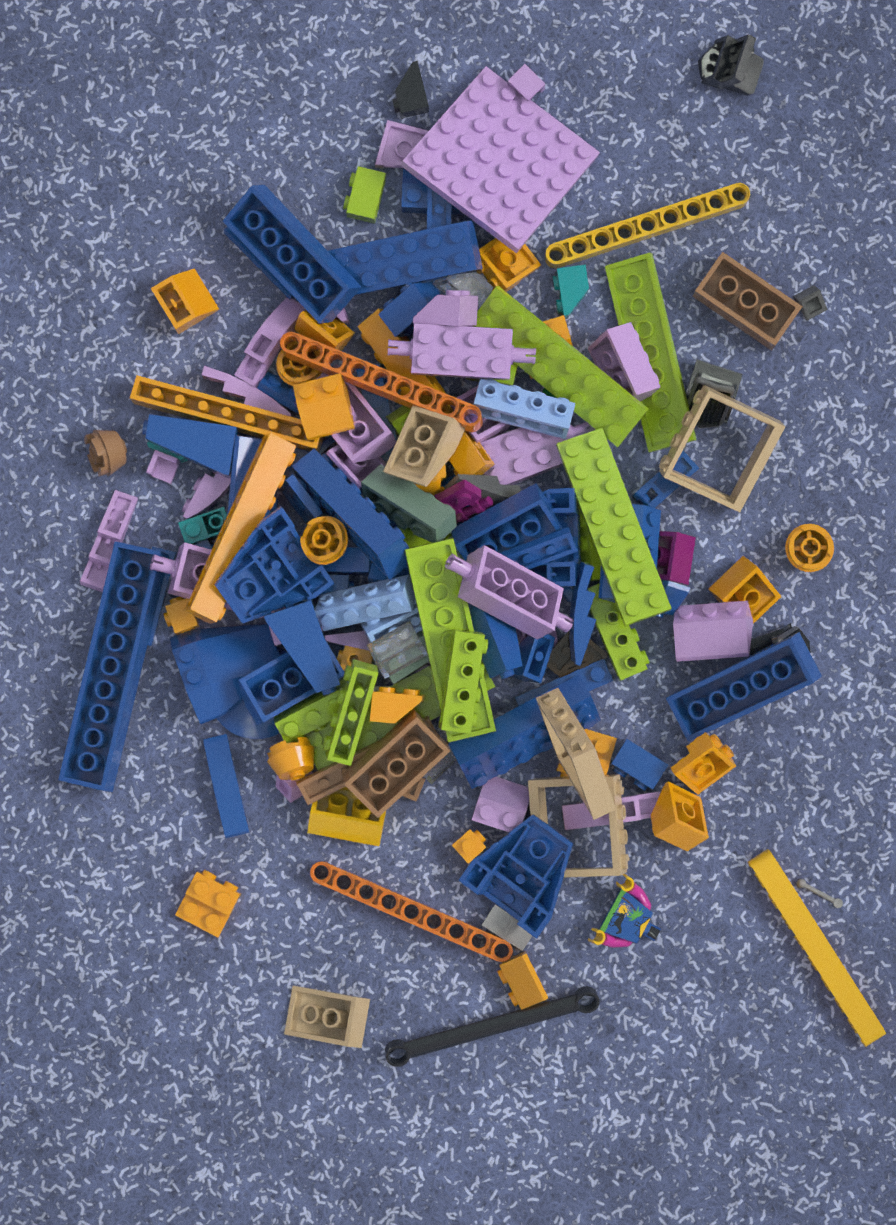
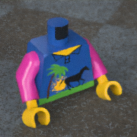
[588,873,661,948]

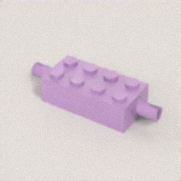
[388,323,536,380]
[481,422,596,485]
[150,543,264,618]
[445,545,573,639]

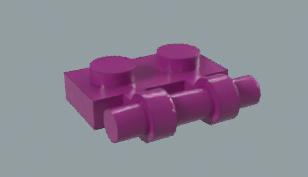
[434,479,493,524]

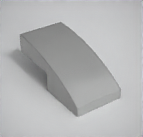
[482,904,532,951]

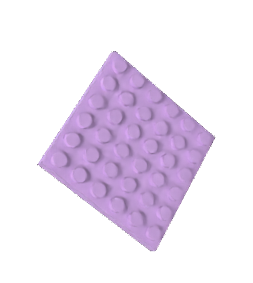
[401,67,600,253]

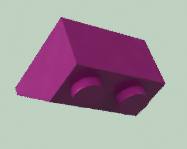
[657,531,696,585]

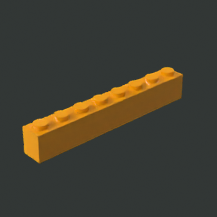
[357,308,495,475]
[130,375,324,452]
[184,433,296,624]

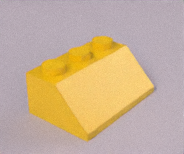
[307,786,387,846]

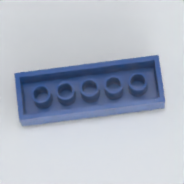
[223,185,362,324]
[328,221,483,296]
[292,448,410,580]
[666,632,822,742]
[449,674,601,789]

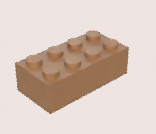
[692,252,803,351]
[342,709,450,818]

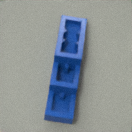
[569,561,596,666]
[203,734,250,838]

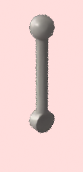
[797,879,843,908]

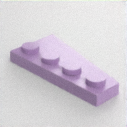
[375,120,428,168]

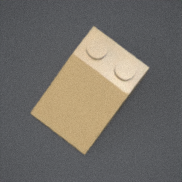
[383,405,465,487]
[284,986,370,1048]

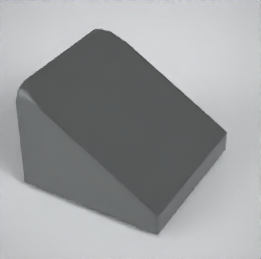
[793,285,828,321]

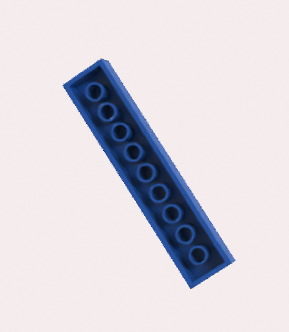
[58,541,169,792]

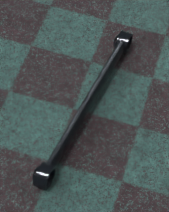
[385,986,600,1067]

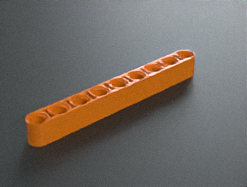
[280,332,483,432]
[310,861,513,962]

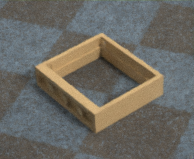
[659,385,786,512]
[536,688,616,820]
[528,774,629,877]

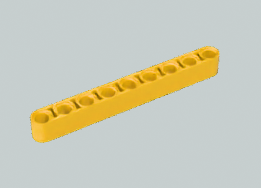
[545,183,750,269]
[747,849,886,1047]

